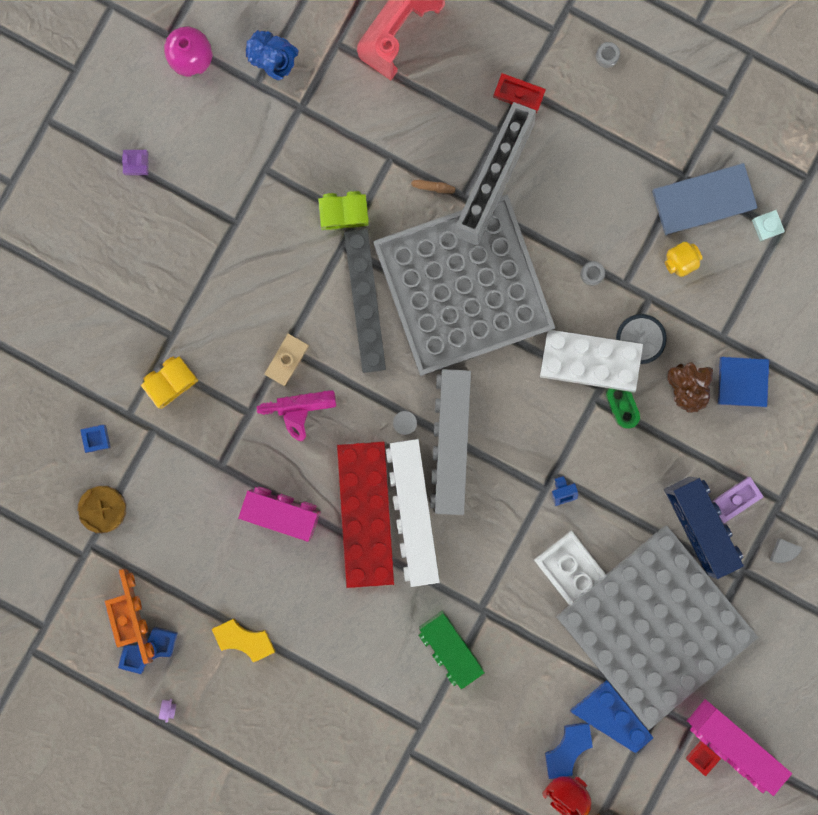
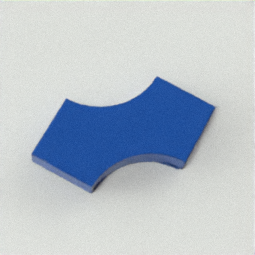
[118,627,178,674]
[545,722,593,779]

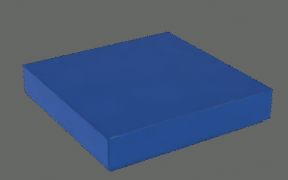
[717,357,769,407]

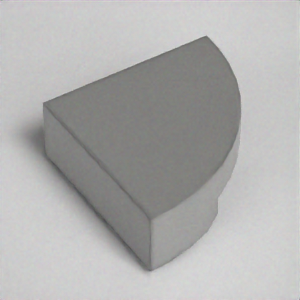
[770,538,802,563]

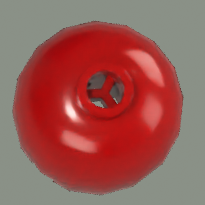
[542,776,592,815]

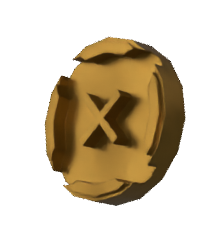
[78,486,126,533]

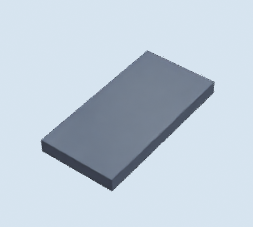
[652,163,758,236]

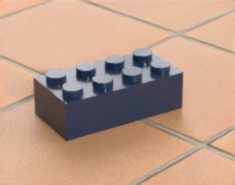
[664,477,744,579]

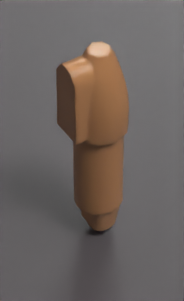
[411,180,456,194]

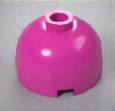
[164,26,213,77]

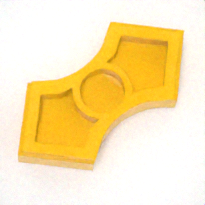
[212,618,276,663]

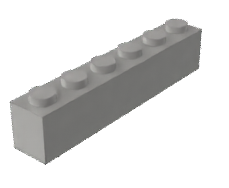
[455,102,536,246]
[430,369,471,515]

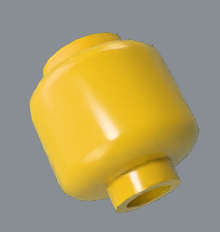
[665,242,702,277]

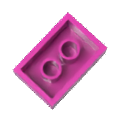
[238,486,321,542]

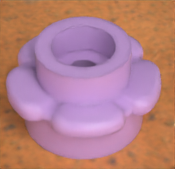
[159,699,176,723]

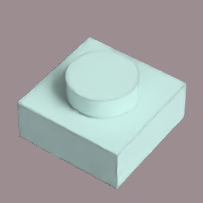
[752,210,785,242]

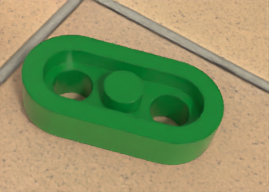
[606,388,640,429]

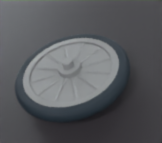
[616,314,667,364]

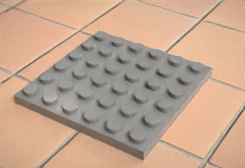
[373,194,555,376]
[556,525,759,730]

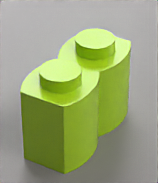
[318,191,369,230]

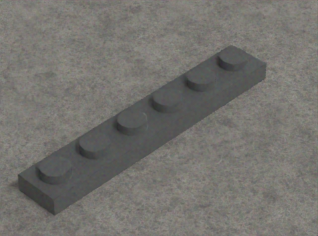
[344,229,386,373]

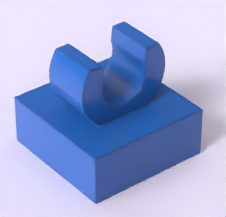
[552,476,578,506]

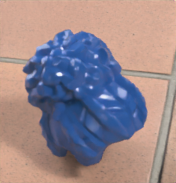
[246,30,299,80]

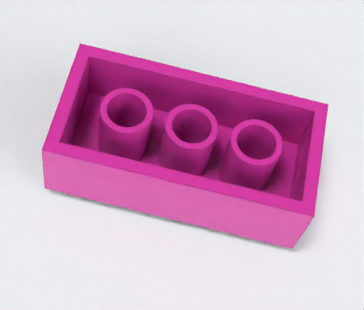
[687,699,793,796]

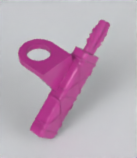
[256,390,336,441]

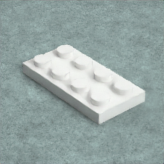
[540,330,643,392]

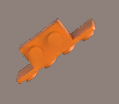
[105,569,155,664]

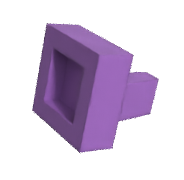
[122,150,148,175]

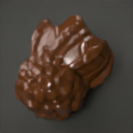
[667,362,713,413]

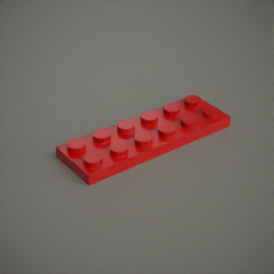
[337,442,394,588]

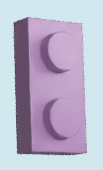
[712,477,764,523]

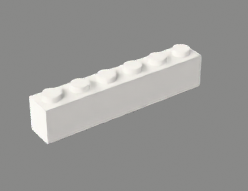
[386,439,440,587]

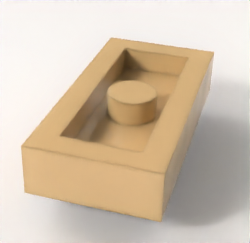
[264,334,309,387]

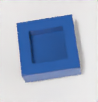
[80,425,111,453]

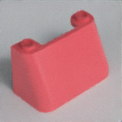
[357,0,445,81]

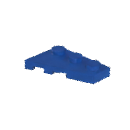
[570,680,653,753]

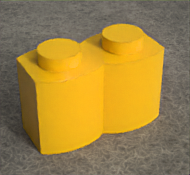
[141,356,199,409]

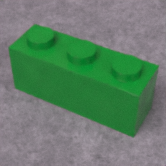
[418,610,485,690]

